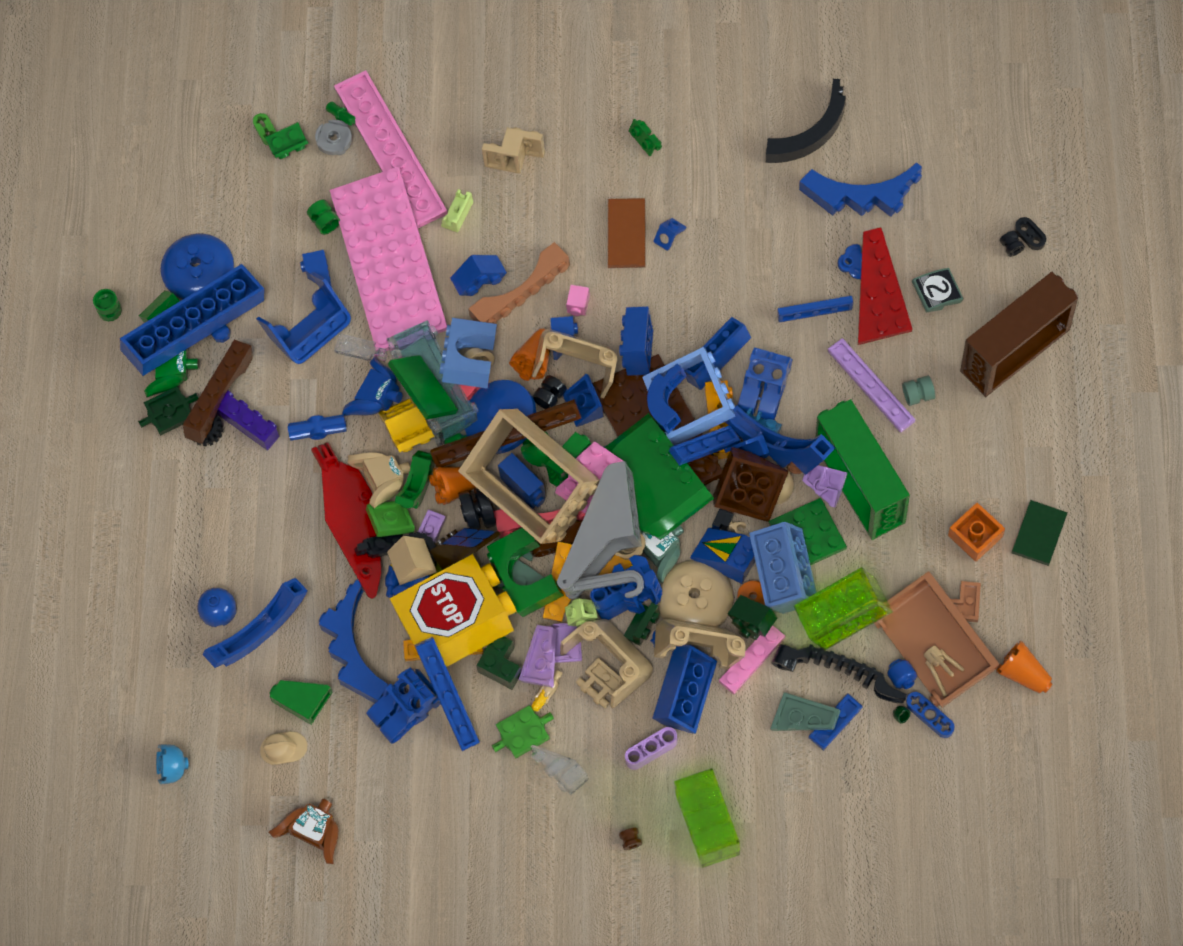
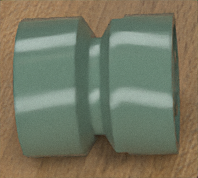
[902,375,936,406]

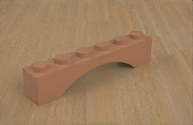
[468,242,570,324]

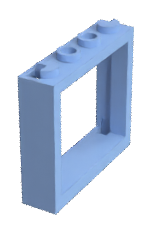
[642,347,736,445]

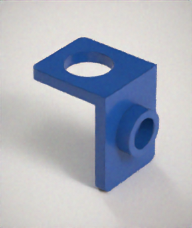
[654,218,687,251]

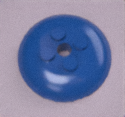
[160,233,234,299]

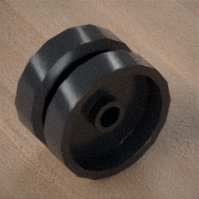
[458,488,496,529]

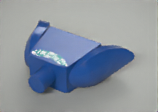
[342,357,403,416]

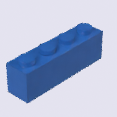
[684,317,751,390]

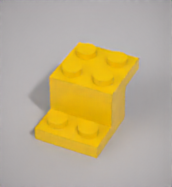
[378,398,434,452]

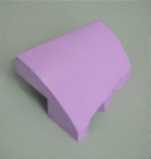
[802,465,847,508]

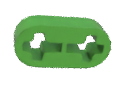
[253,113,276,146]

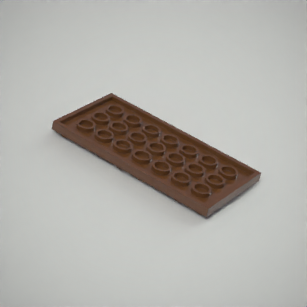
[592,354,722,485]

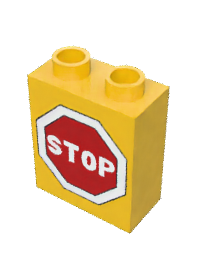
[389,554,517,667]

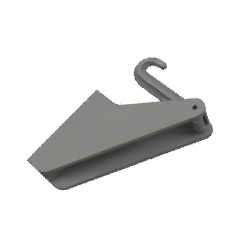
[557,461,644,600]

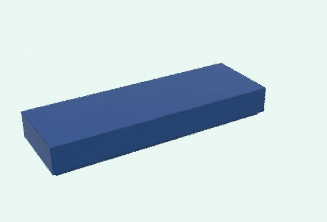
[809,694,863,751]

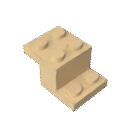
[482,127,545,174]

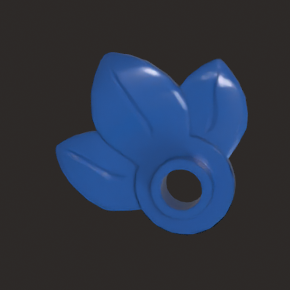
[837,244,862,279]

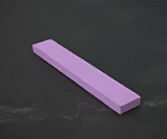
[828,338,915,433]

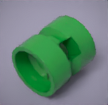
[307,200,340,235]
[93,289,122,322]

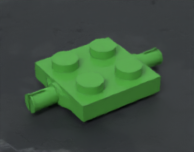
[491,705,554,759]

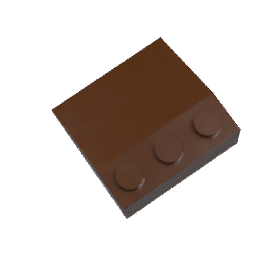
[713,447,788,522]

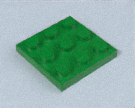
[769,498,847,565]

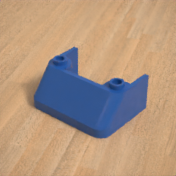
[256,272,351,364]

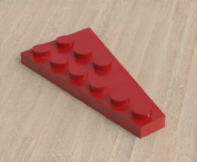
[858,227,913,345]

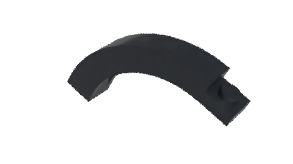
[766,78,846,163]

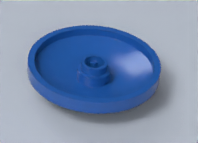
[464,380,536,454]

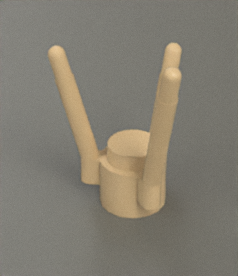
[924,646,964,697]

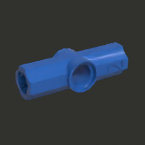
[288,414,347,441]

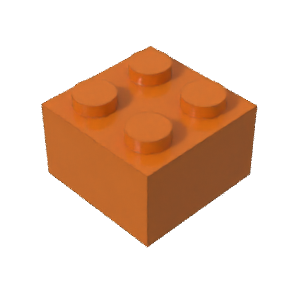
[948,503,1005,562]

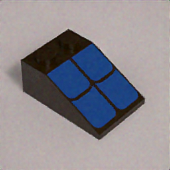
[430,528,501,570]

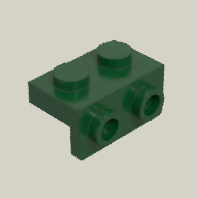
[624,602,660,646]

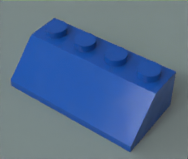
[652,645,717,734]

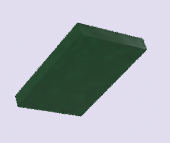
[1012,500,1068,566]

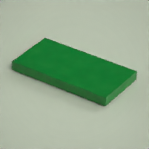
[388,355,458,420]

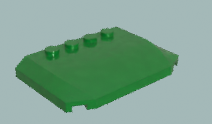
[604,413,714,540]

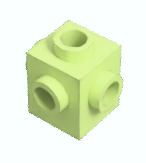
[565,598,598,628]

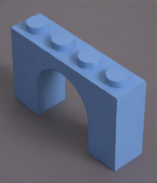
[439,318,497,388]

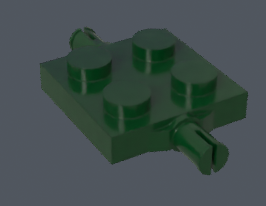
[138,386,199,436]

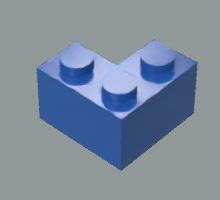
[450,255,507,296]

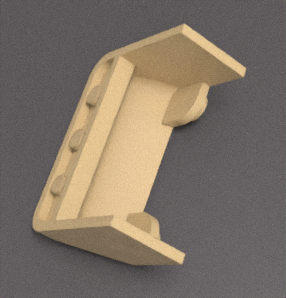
[532,329,617,398]
[560,619,653,709]

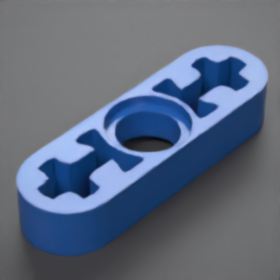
[906,692,955,738]

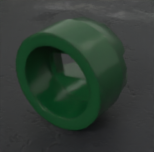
[893,706,910,724]

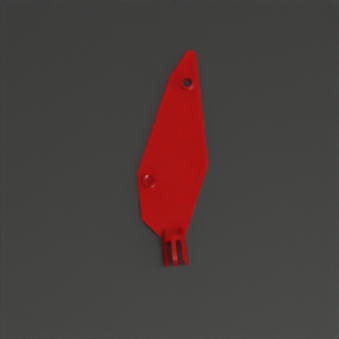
[311,442,381,599]

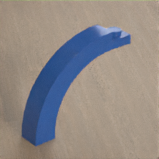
[202,578,308,668]

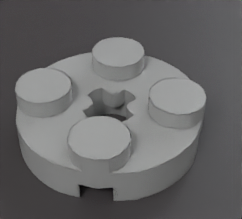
[315,120,352,155]

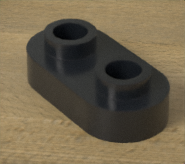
[1015,217,1046,250]

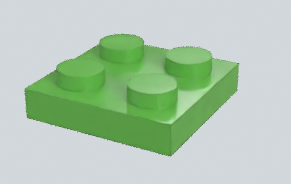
[366,501,415,537]

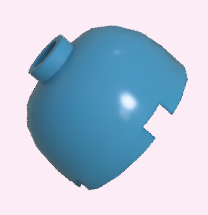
[156,744,188,784]

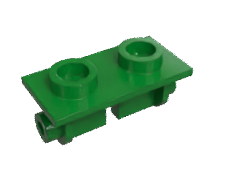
[629,119,662,156]

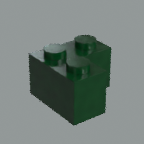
[727,595,777,640]
[476,636,521,690]

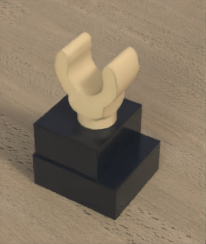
[712,509,746,534]

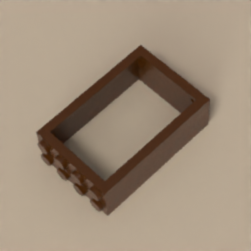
[960,272,1078,398]

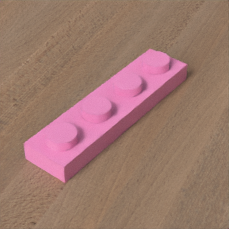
[719,625,786,694]

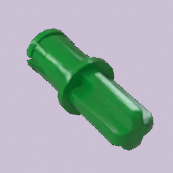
[326,101,356,126]

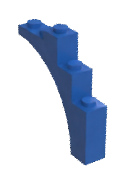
[799,163,922,217]
[725,405,835,475]
[319,579,388,703]

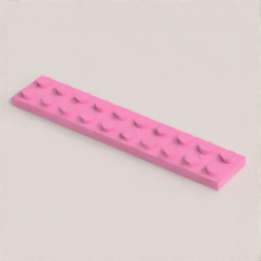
[334,70,448,228]

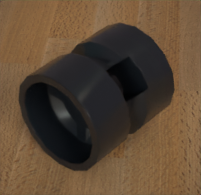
[532,375,567,409]

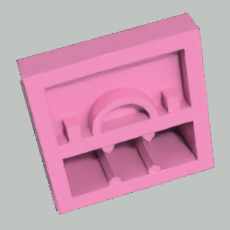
[555,442,623,514]

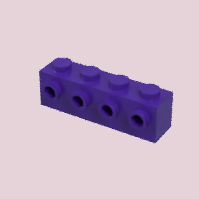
[216,390,279,451]

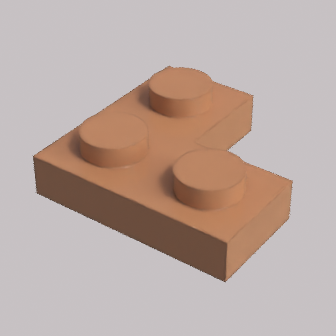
[951,581,981,622]

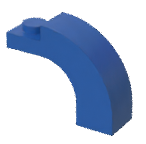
[647,364,687,434]

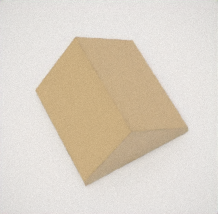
[387,536,436,585]

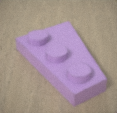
[519,625,556,688]

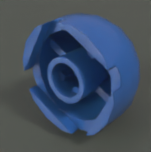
[197,587,237,627]

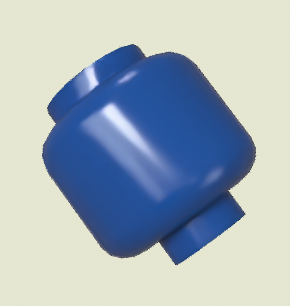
[887,659,917,689]

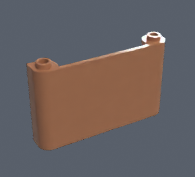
[871,571,1000,708]

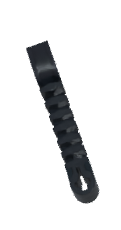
[772,644,907,704]

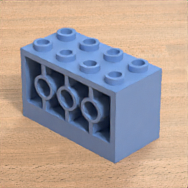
[749,522,819,614]

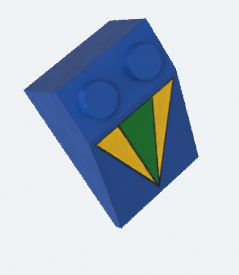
[690,528,756,584]

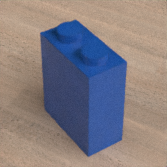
[498,453,546,509]

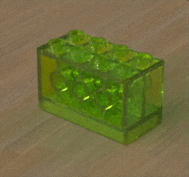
[794,567,893,650]
[674,768,740,868]

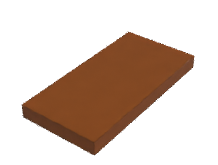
[608,198,645,268]

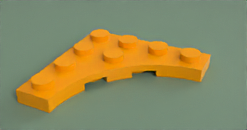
[542,542,632,622]

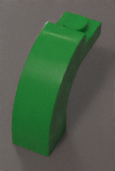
[395,450,435,509]

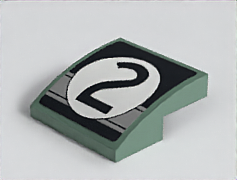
[912,268,963,313]

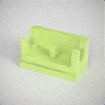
[441,189,473,233]

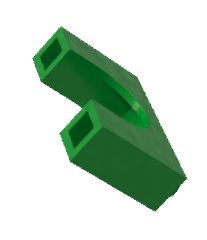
[487,528,564,617]

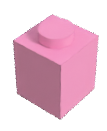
[566,285,590,316]

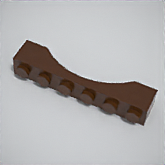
[183,339,253,444]

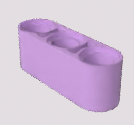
[625,727,677,770]

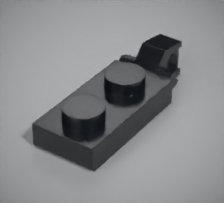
[354,534,403,558]

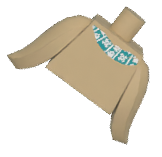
[348,452,410,509]

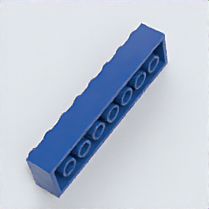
[120,264,264,376]

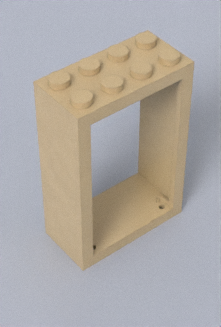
[458,409,600,544]

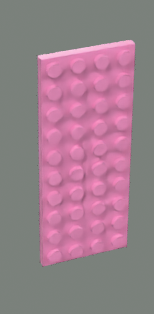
[330,166,447,354]

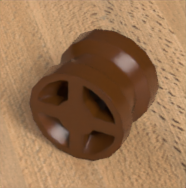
[619,828,643,850]

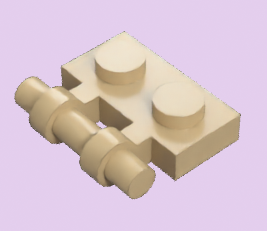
[576,658,625,708]

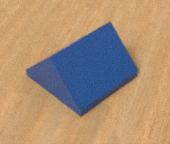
[563,374,603,427]

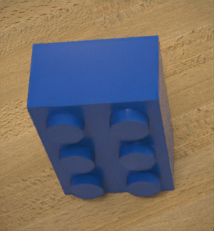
[619,306,654,375]

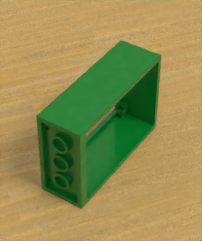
[816,399,910,540]

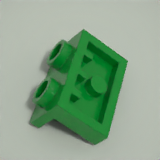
[265,122,308,159]

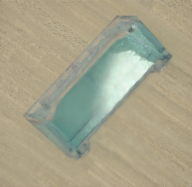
[386,320,479,447]

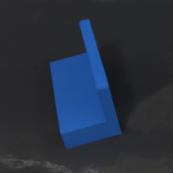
[724,435,770,456]

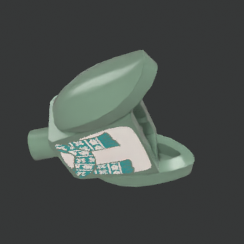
[640,525,684,583]

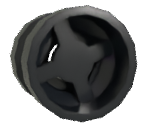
[999,231,1025,257]

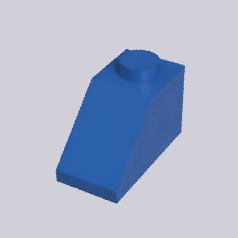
[300,250,332,288]
[550,316,578,360]

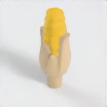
[531,670,562,712]

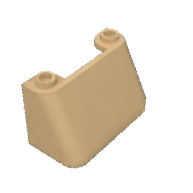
[654,619,745,669]

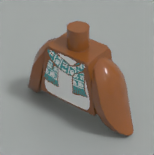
[268,799,339,864]

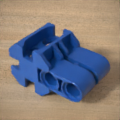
[738,347,793,420]
[590,555,662,620]
[366,667,440,744]

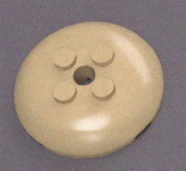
[656,560,733,627]

